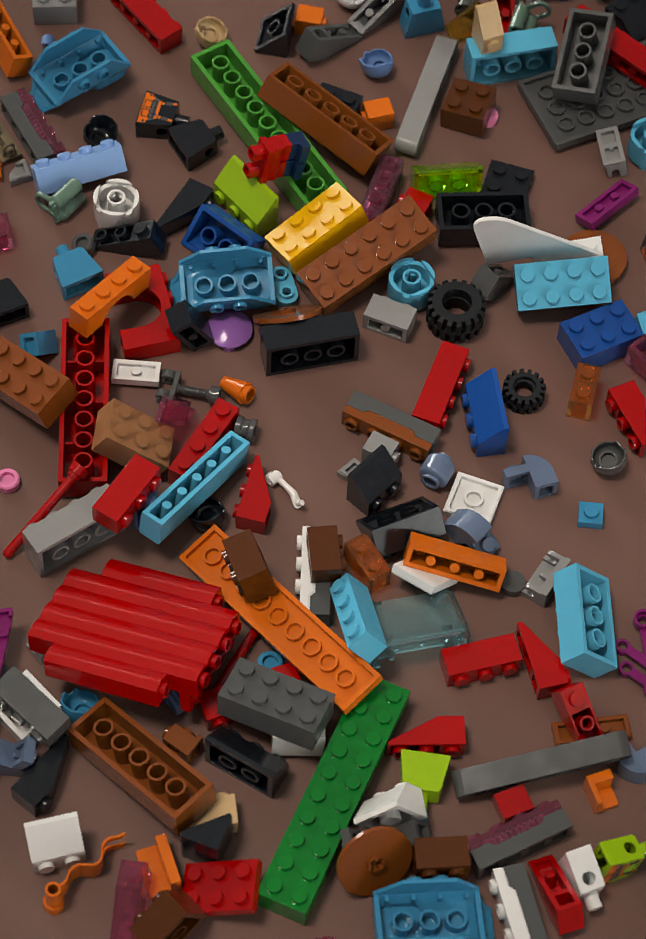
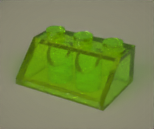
[409,162,483,200]

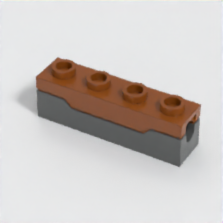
[341,390,441,462]

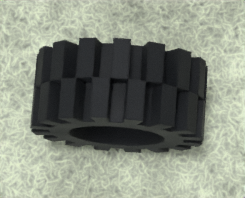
[502,368,546,415]

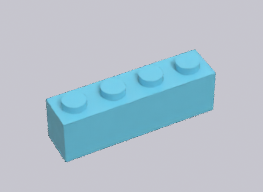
[329,572,388,663]

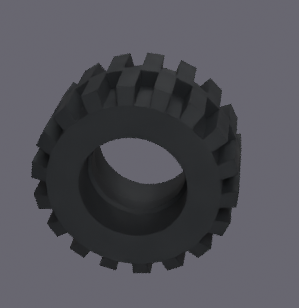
[426,279,486,343]

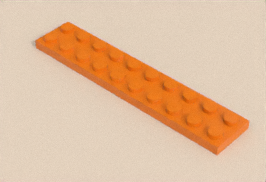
[178,524,383,715]

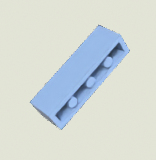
[30,139,127,195]

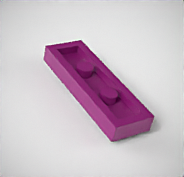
[575,179,639,231]

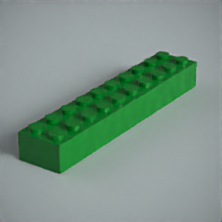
[257,680,410,926]

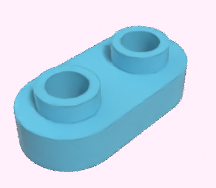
[273,266,298,307]

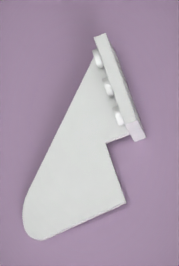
[473,216,604,264]

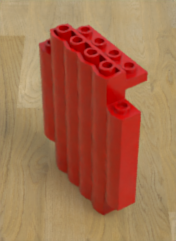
[27,559,242,712]

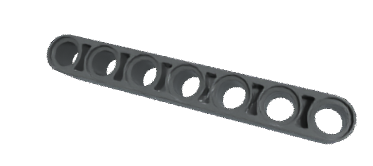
[450,730,632,799]

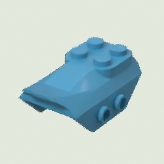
[29,27,132,113]
[169,244,276,313]
[372,875,495,939]

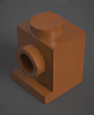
[162,723,204,764]

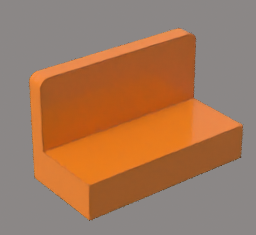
[136,833,182,900]

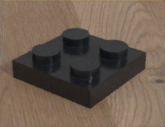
[481,160,535,193]

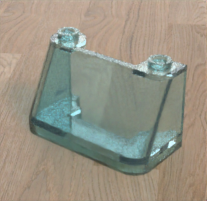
[367,589,470,669]

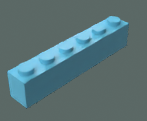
[139,430,250,545]

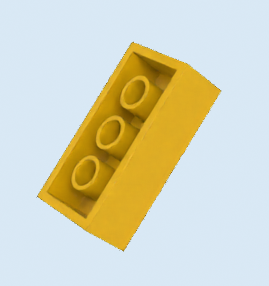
[264,182,369,276]

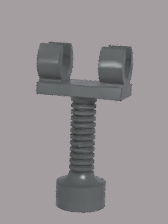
[155,369,222,406]

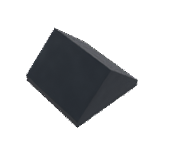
[254,3,296,58]
[180,813,232,863]

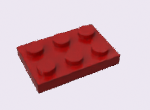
[182,858,262,917]

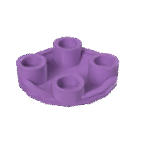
[208,309,253,352]

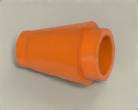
[219,376,256,404]

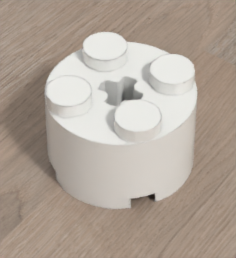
[93,179,140,229]

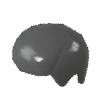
[590,441,627,476]

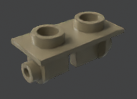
[0,123,22,163]

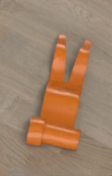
[43,832,126,915]

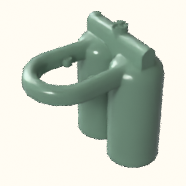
[508,0,552,32]
[35,178,86,223]

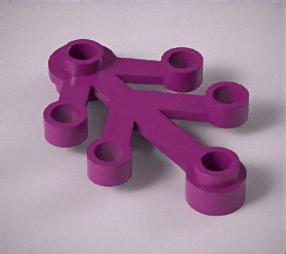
[615,609,646,696]

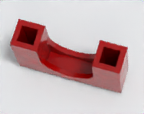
[104,264,182,360]

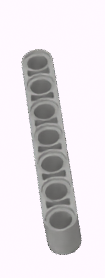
[394,34,459,156]

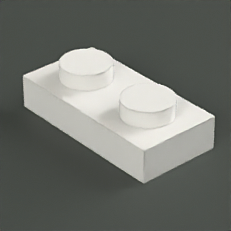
[111,359,161,387]

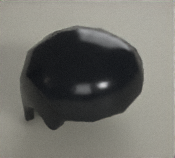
[83,114,118,147]
[188,497,226,532]

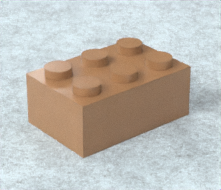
[91,398,175,473]

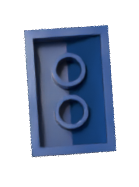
[181,204,266,253]
[461,368,509,457]

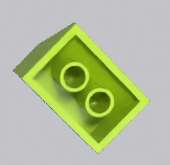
[214,155,279,236]

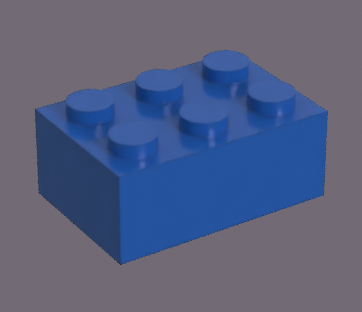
[557,299,644,374]

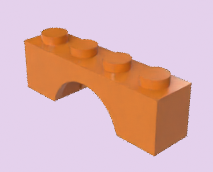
[69,256,151,338]

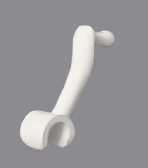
[265,470,305,509]

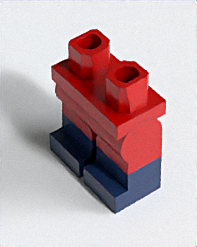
[242,131,311,184]

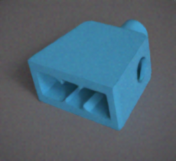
[399,0,444,39]
[52,244,104,301]

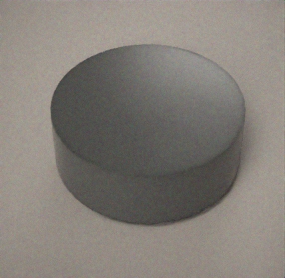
[71,233,96,255]
[501,570,526,596]

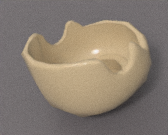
[195,16,228,48]

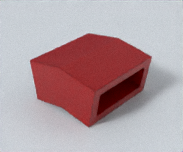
[491,783,535,826]

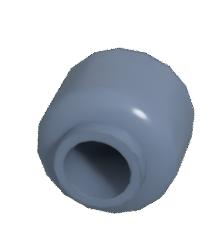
[419,452,455,489]

